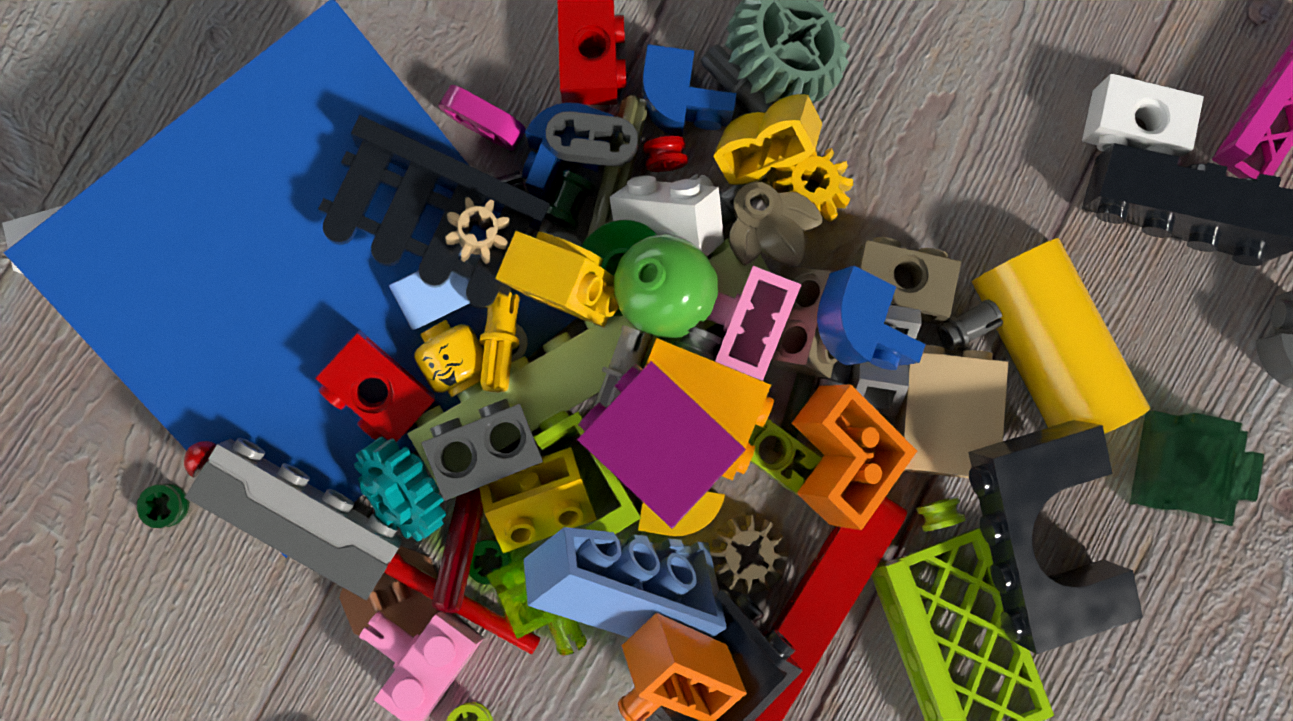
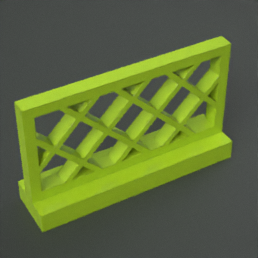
[871,528,1054,721]

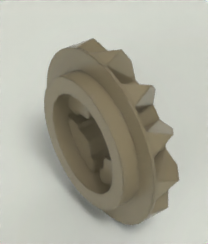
[710,515,788,594]

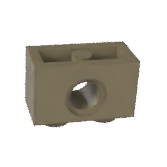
[854,237,961,325]

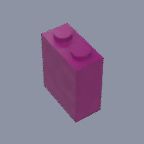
[577,361,746,529]

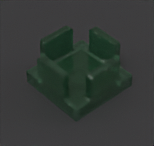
[1129,410,1264,526]

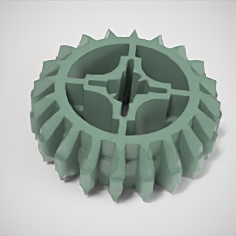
[725,0,850,104]

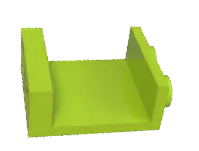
[533,410,641,534]

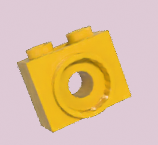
[495,231,618,328]

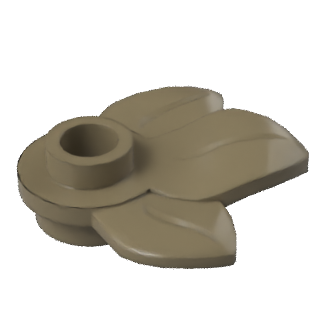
[729,182,823,267]

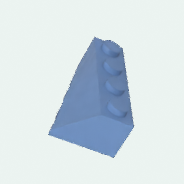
[524,527,727,638]

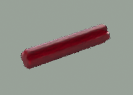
[431,488,483,613]

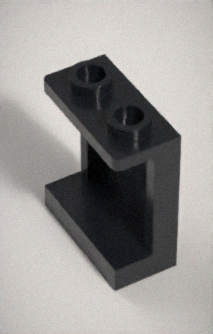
[661,589,803,721]

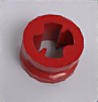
[644,136,688,172]

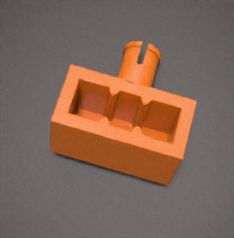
[618,613,747,721]

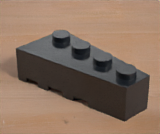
[1082,143,1293,266]

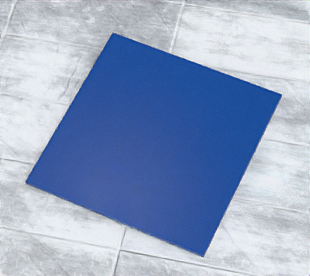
[4,0,577,558]

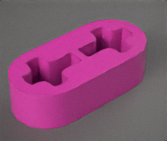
[438,85,526,151]

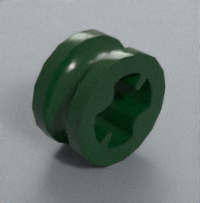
[136,484,189,528]
[469,540,512,585]

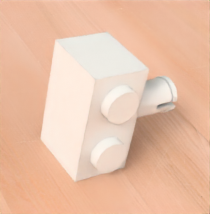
[610,174,724,256]

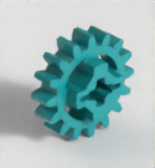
[354,437,446,542]

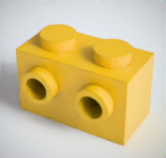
[479,447,597,553]

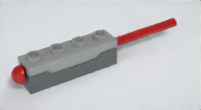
[184,438,541,655]

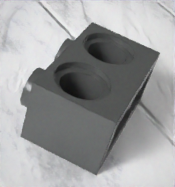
[421,399,543,501]

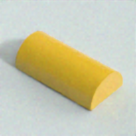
[971,238,1151,434]

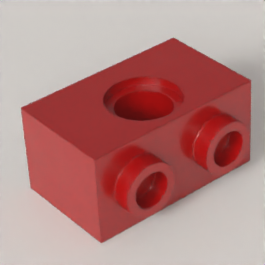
[557,0,626,105]
[315,330,435,443]

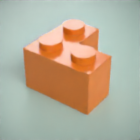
[792,384,917,530]

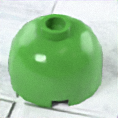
[614,234,718,339]

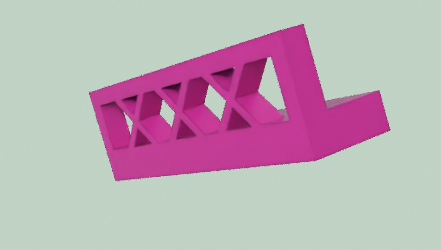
[1212,39,1293,179]

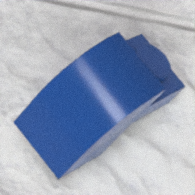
[643,44,736,137]
[522,103,614,202]
[817,265,926,370]

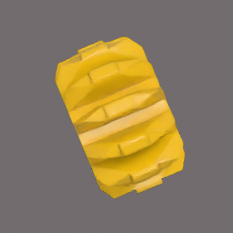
[772,148,853,222]

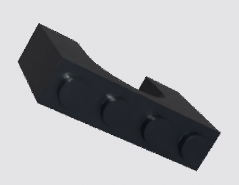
[968,420,1143,655]

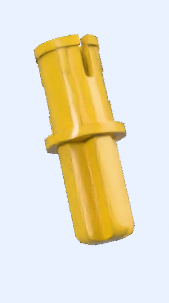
[479,292,520,393]

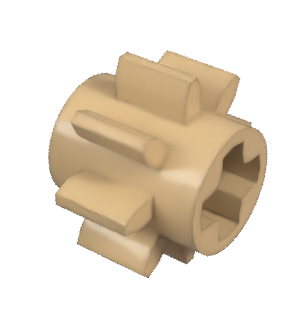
[446,197,509,264]

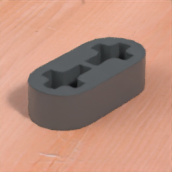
[546,111,638,167]

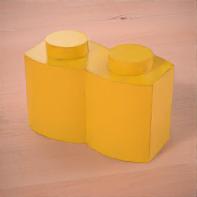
[713,94,822,185]

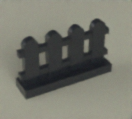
[318,115,550,309]

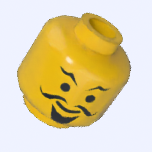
[414,320,484,397]

